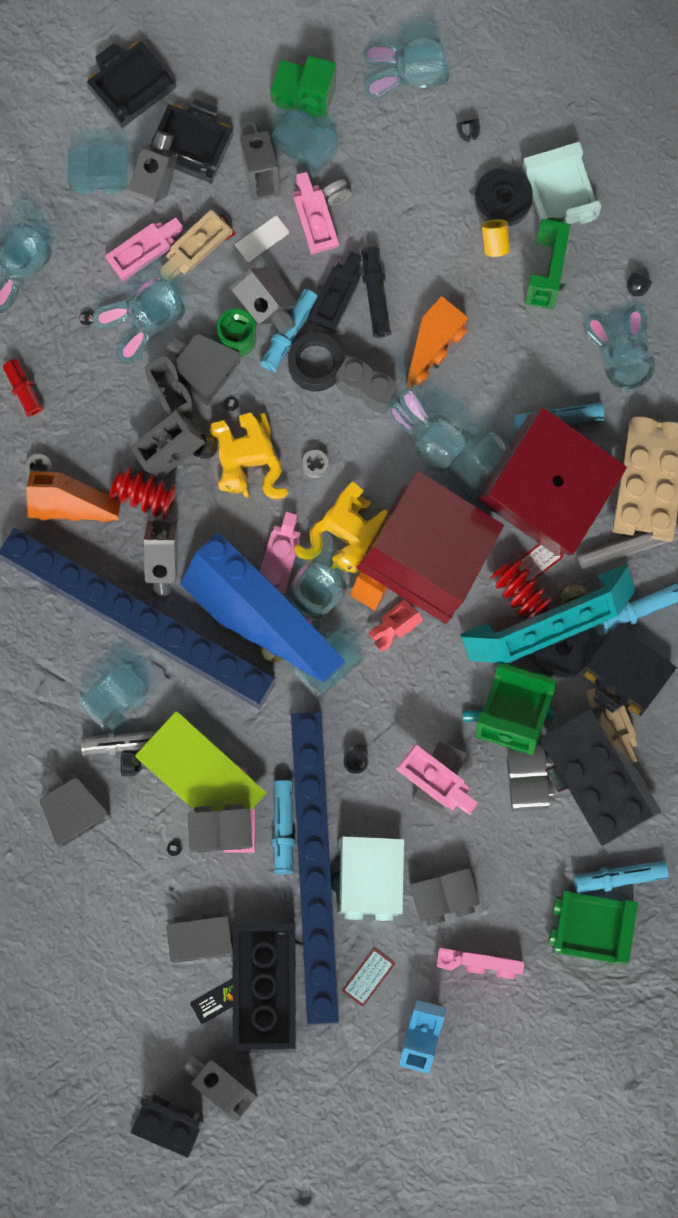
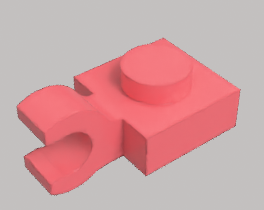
[368,599,423,652]

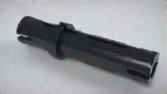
[361,247,391,338]

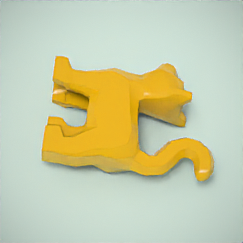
[210,412,288,499]
[293,481,388,574]

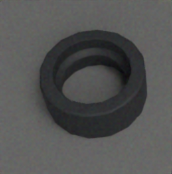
[288,332,344,392]

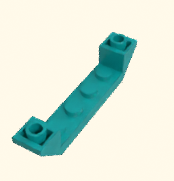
[460,564,635,663]

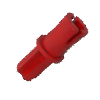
[3,359,44,417]

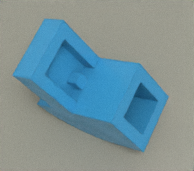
[399,1000,447,1074]

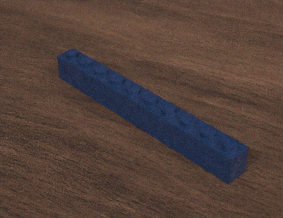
[0,528,275,710]
[291,712,339,1026]

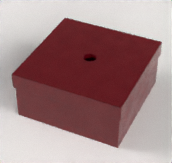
[475,407,627,556]
[356,470,504,624]

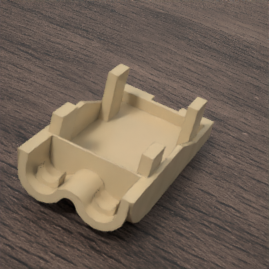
[612,417,678,542]

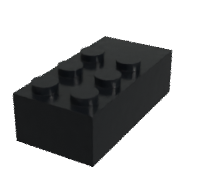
[540,706,662,846]
[233,923,296,1053]

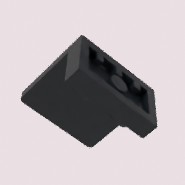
[130,1094,203,1158]

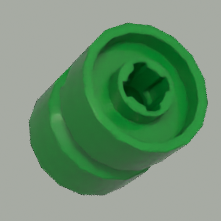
[217,308,257,357]

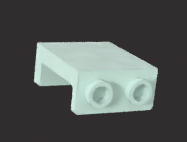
[522,142,602,224]
[337,837,404,921]

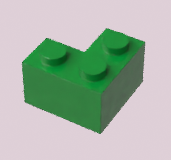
[270,55,336,118]

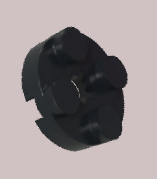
[474,168,533,227]
[533,630,594,678]

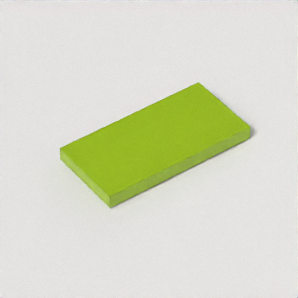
[135,711,267,812]

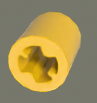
[482,220,510,257]

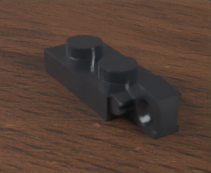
[308,251,362,333]

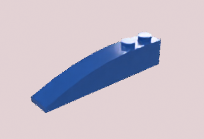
[180,532,346,683]

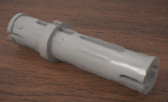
[81,731,157,756]

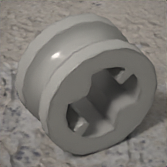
[323,180,352,206]
[302,450,329,478]
[25,454,54,477]

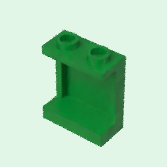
[524,217,571,310]
[475,663,556,755]
[548,890,638,966]

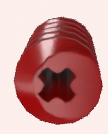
[109,466,176,521]
[489,559,553,620]

